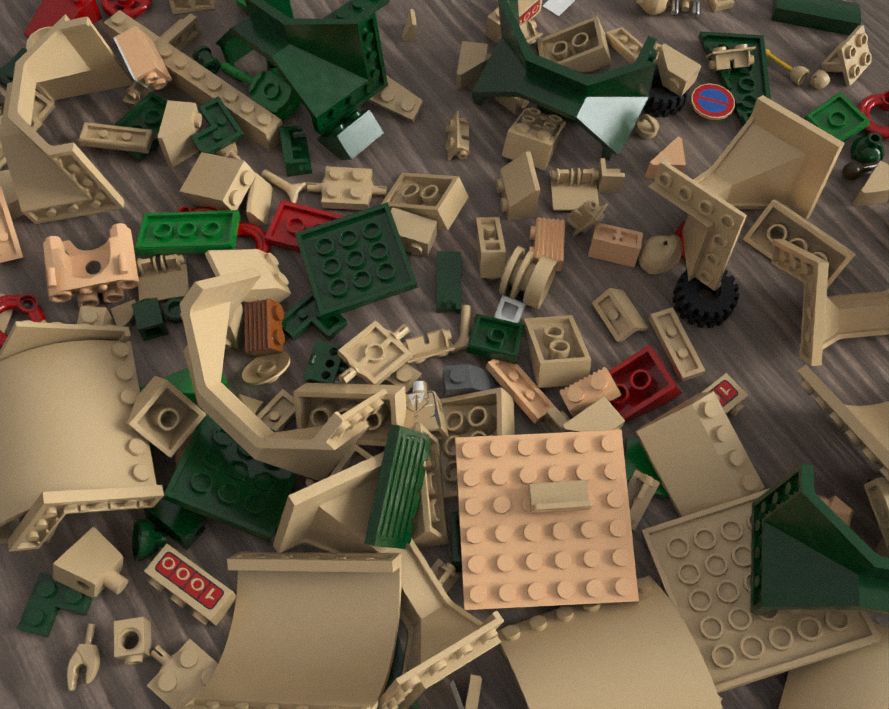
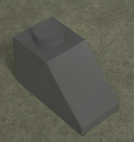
[442,364,495,398]

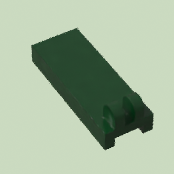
[436,251,461,313]

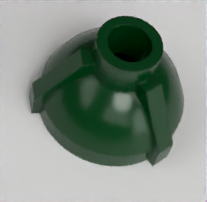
[850,133,885,164]
[132,519,167,561]

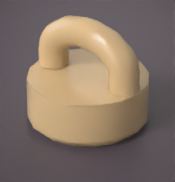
[636,114,659,139]

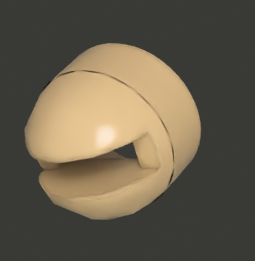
[810,70,830,90]

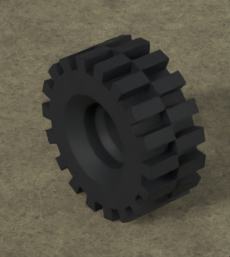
[643,64,690,118]
[672,269,740,328]

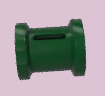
[193,46,221,74]

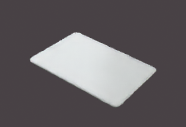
[450,680,464,709]

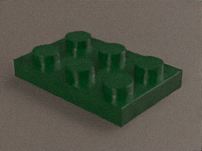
[114,91,167,162]

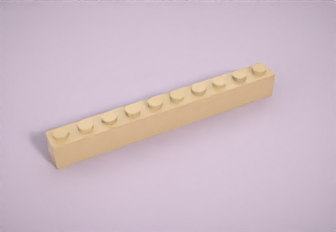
[104,10,283,151]

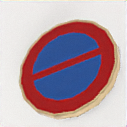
[691,83,735,120]

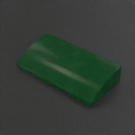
[771,0,861,35]

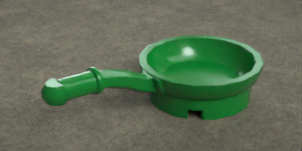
[220,62,301,121]

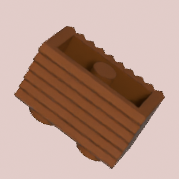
[244,299,285,357]

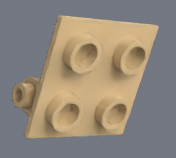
[550,168,599,211]
[136,254,189,302]

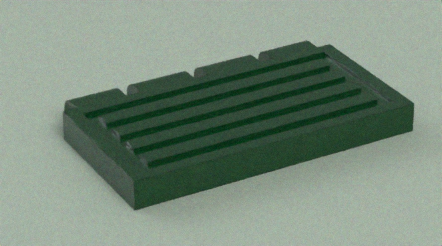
[364,424,432,549]

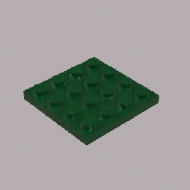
[295,202,418,320]
[162,411,297,542]

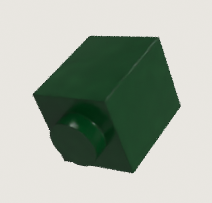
[132,297,169,341]

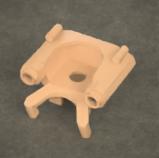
[42,223,139,307]

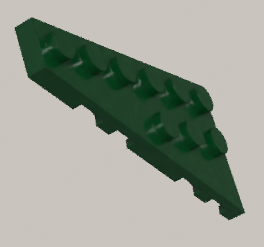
[698,31,771,126]

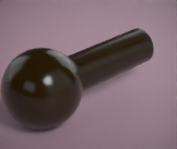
[842,160,880,180]

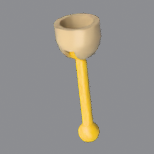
[765,49,810,85]

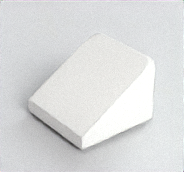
[493,295,526,323]

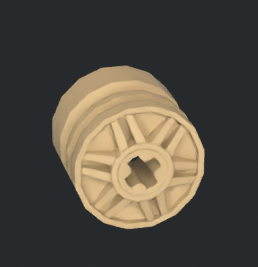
[499,246,558,309]

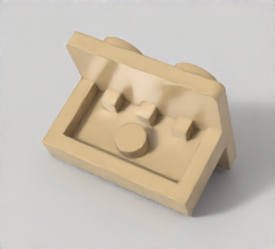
[821,25,872,86]

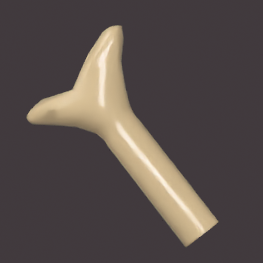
[261,169,308,203]
[449,305,471,353]

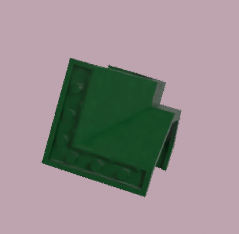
[215,0,388,135]
[471,0,659,161]
[751,463,889,616]

